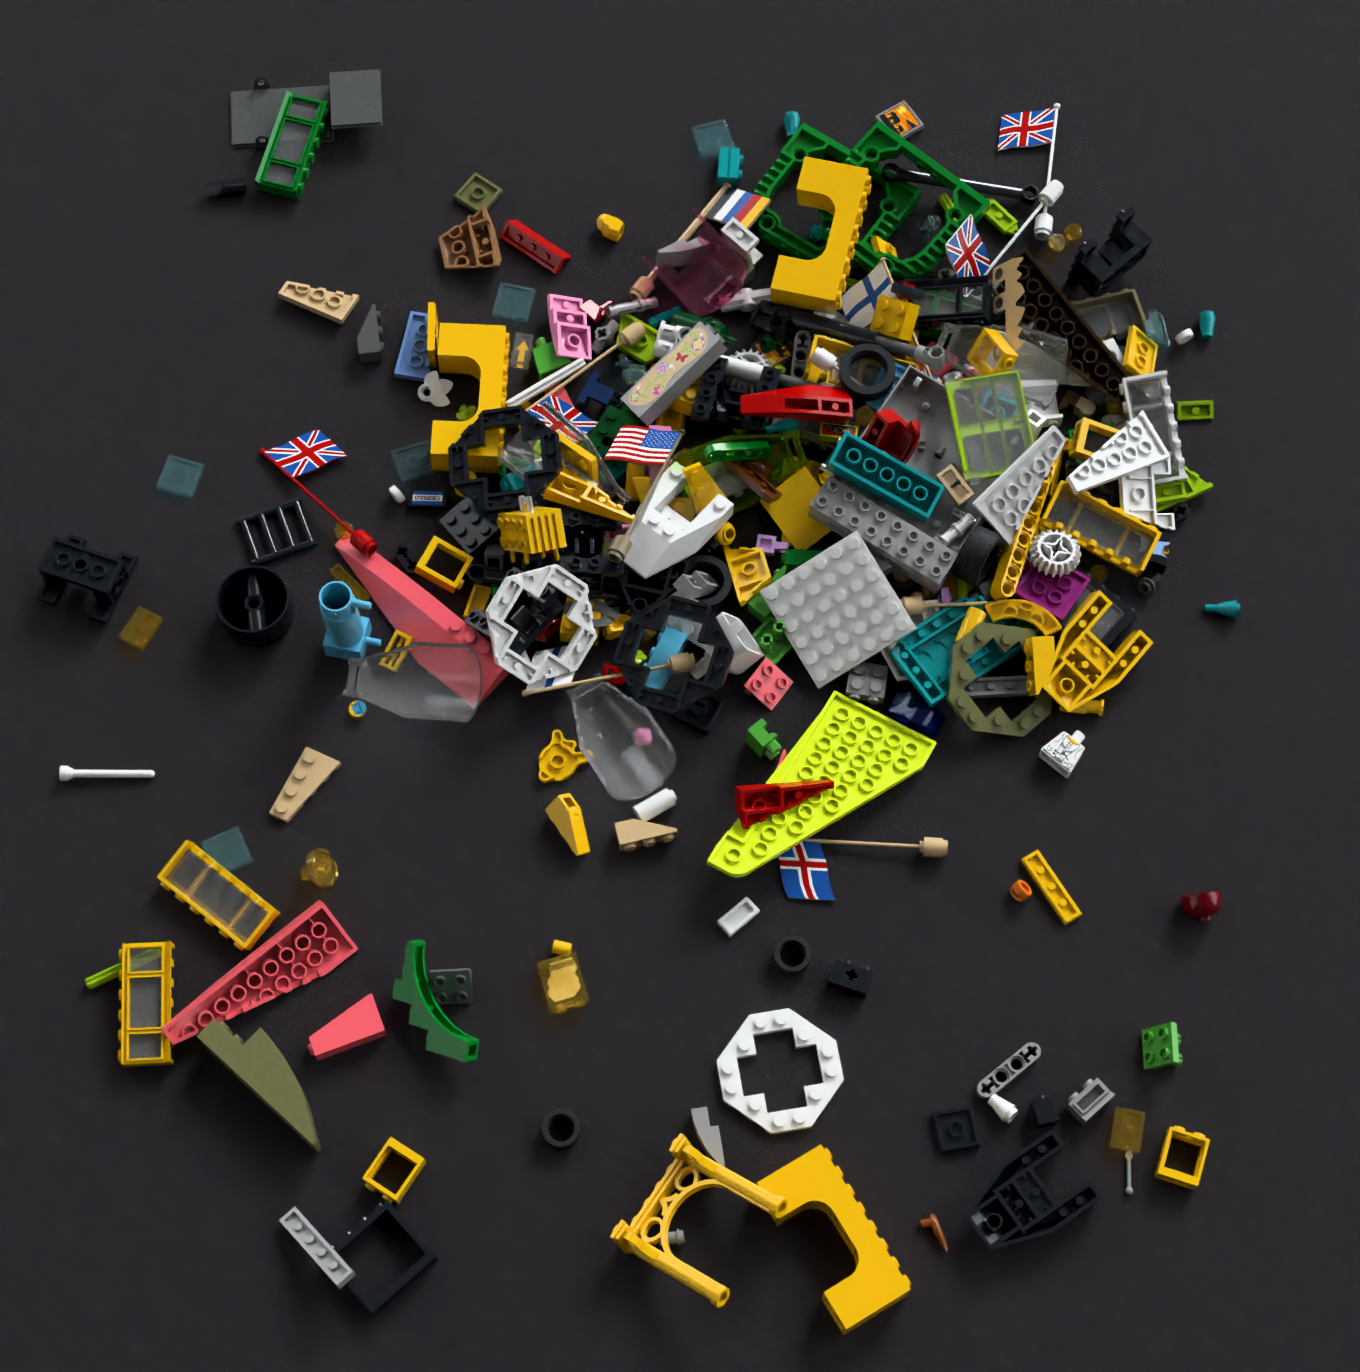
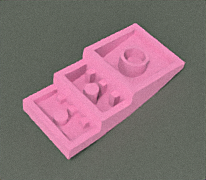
[547,294,592,361]

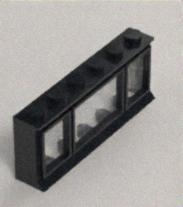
[894,275,993,331]

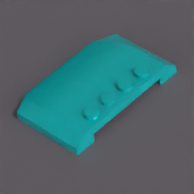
[890,596,1021,707]

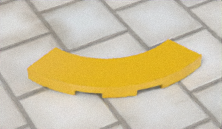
[984,599,1063,636]

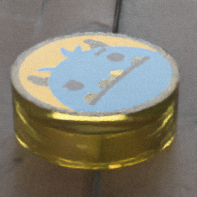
[348,700,368,720]

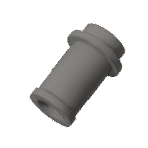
[658,1228,685,1246]

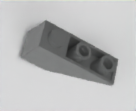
[357,304,385,363]

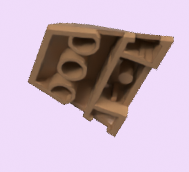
[439,205,502,270]

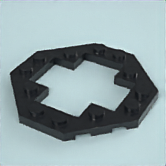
[448,405,562,514]
[614,595,735,715]

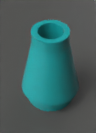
[783,111,800,139]
[1198,311,1216,339]

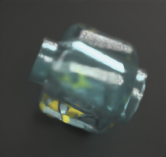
[622,364,648,388]

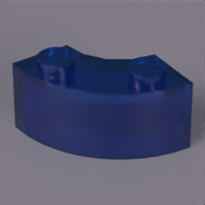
[888,692,946,736]

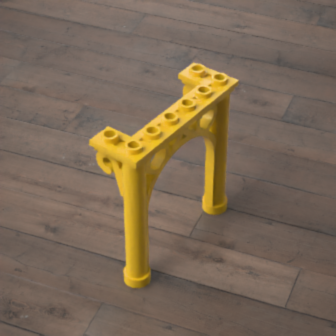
[610,1133,788,1308]

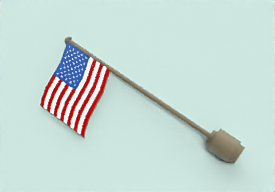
[604,425,686,564]

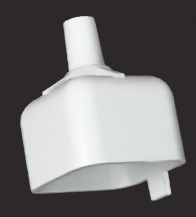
[690,612,764,680]

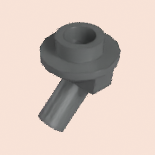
[1137,573,1162,596]

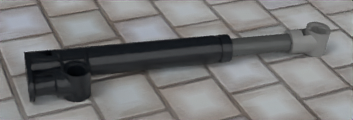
[749,299,945,371]

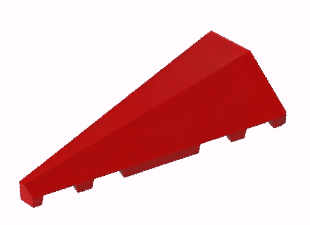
[735,779,834,829]

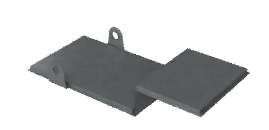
[230,69,383,148]

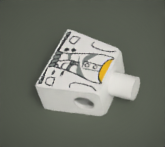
[1039,730,1085,779]

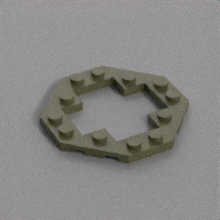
[946,622,1052,737]

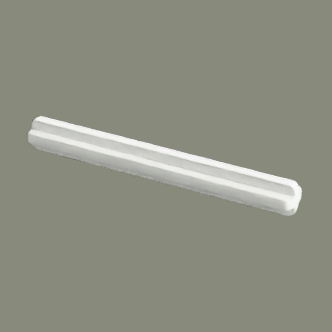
[506,358,586,407]

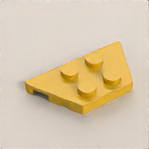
[723,546,773,606]

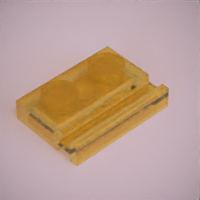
[119,605,164,651]
[1109,1106,1146,1154]

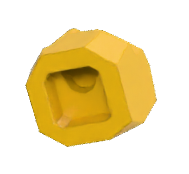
[596,214,625,242]
[601,614,631,640]

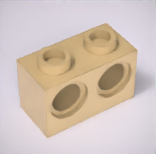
[935,464,975,508]

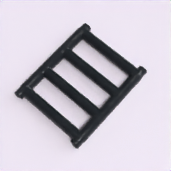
[236,497,318,565]

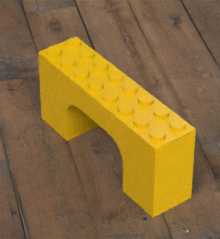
[770,156,872,315]
[430,323,510,473]
[757,1144,911,1335]

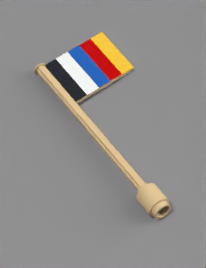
[629,182,771,301]

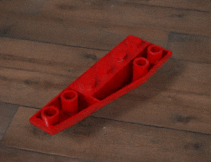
[740,385,853,424]

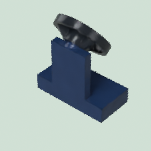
[577,371,624,412]

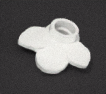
[418,371,453,407]

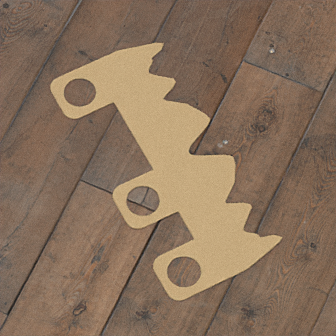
[993,257,1025,361]

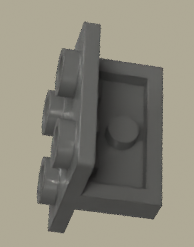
[429,968,472,1005]

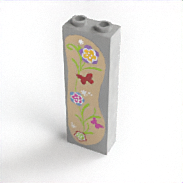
[620,321,728,427]

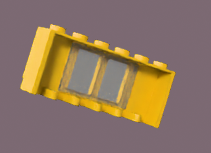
[803,335,920,387]

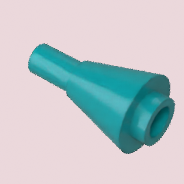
[809,224,831,242]
[765,419,800,434]
[1205,600,1240,619]

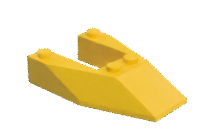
[1042,590,1154,713]

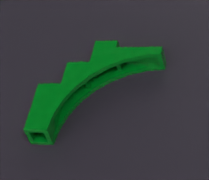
[392,939,479,1062]

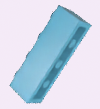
[643,626,688,691]

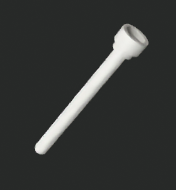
[59,766,155,781]

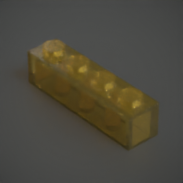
[330,563,370,602]

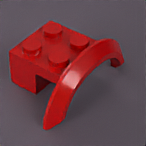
[862,408,921,464]

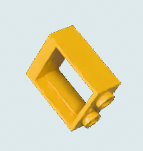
[966,328,1019,386]
[1068,417,1120,462]
[414,535,474,594]
[1154,1126,1210,1190]
[362,1136,426,1204]

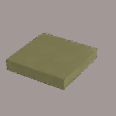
[453,172,503,213]

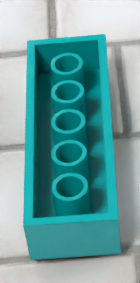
[824,431,945,524]

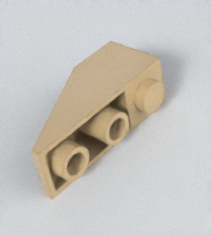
[614,819,677,852]

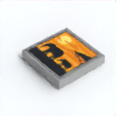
[875,100,924,139]

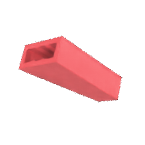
[307,993,387,1061]

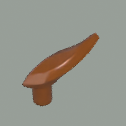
[920,1213,948,1252]

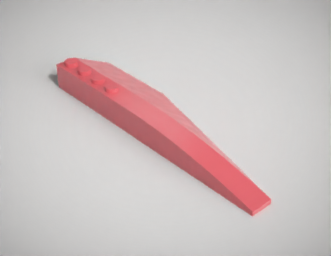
[335,532,509,710]

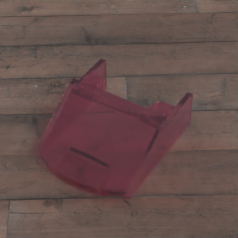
[641,208,749,317]

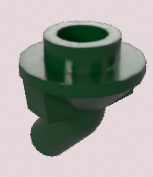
[760,335,785,353]

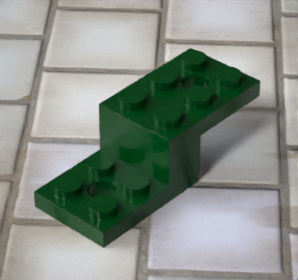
[582,387,647,467]

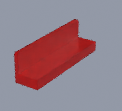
[499,220,572,274]

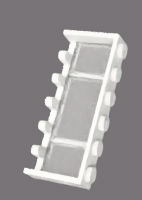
[1119,370,1188,485]

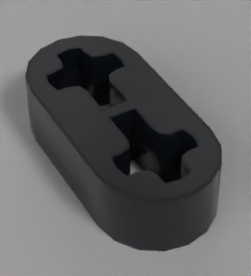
[394,544,419,577]

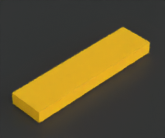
[1021,849,1082,925]

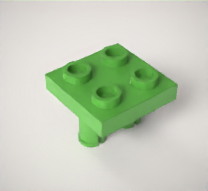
[752,616,793,665]
[1142,1022,1183,1071]

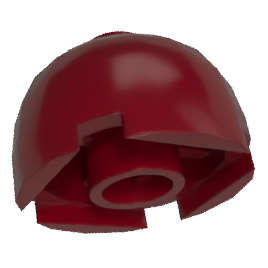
[1181,890,1222,922]

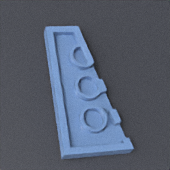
[394,311,430,382]

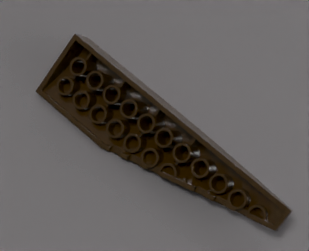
[988,247,1163,424]

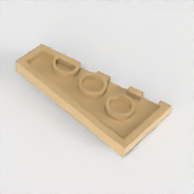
[278,281,359,324]
[269,747,341,823]

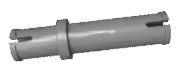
[605,296,658,318]

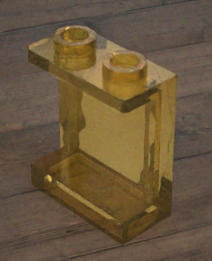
[537,952,589,1013]

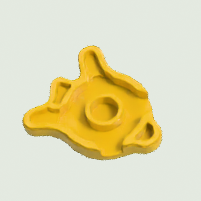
[538,730,592,783]

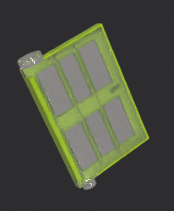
[943,370,1034,485]

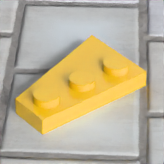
[682,462,728,516]

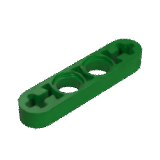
[703,441,772,462]

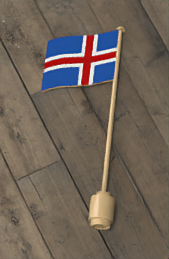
[778,837,948,901]

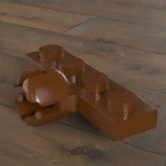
[722,450,782,504]

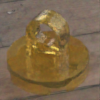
[299,848,338,888]

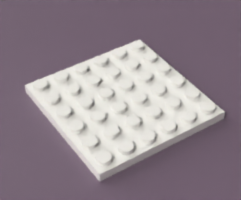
[760,530,917,689]

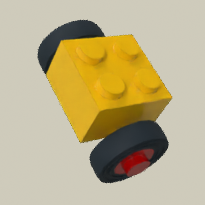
[869,282,924,356]

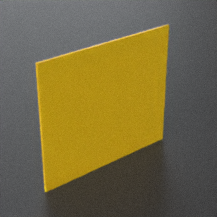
[759,467,832,550]

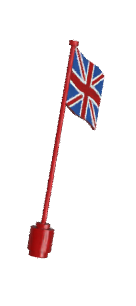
[258,430,378,556]

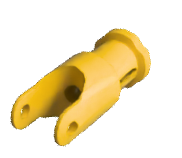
[1059,699,1104,716]

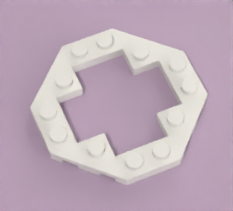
[485,564,597,684]
[716,1008,844,1135]

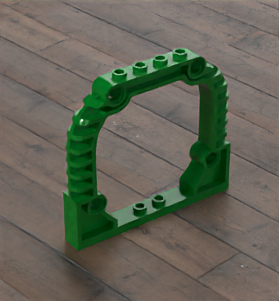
[817,120,990,280]
[753,123,922,269]

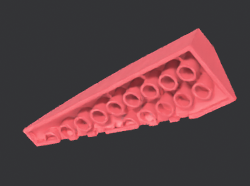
[161,900,358,1045]

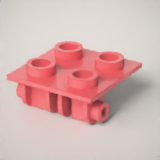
[744,657,793,711]

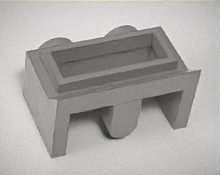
[1066,1077,1115,1125]

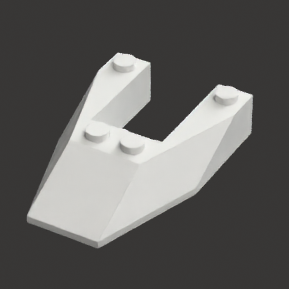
[623,461,734,579]

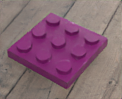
[1013,564,1091,623]

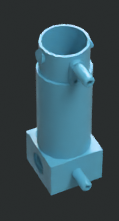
[319,581,381,663]

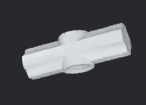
[719,288,772,312]

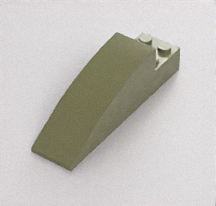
[197,1019,321,1153]

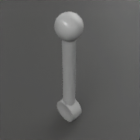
[1124,1152,1133,1195]

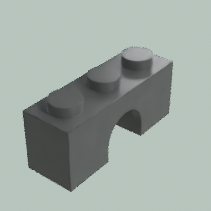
[484,544,543,572]

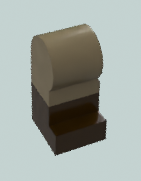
[1058,390,1096,419]

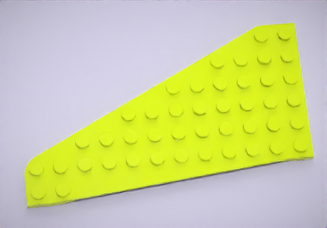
[706,690,937,878]

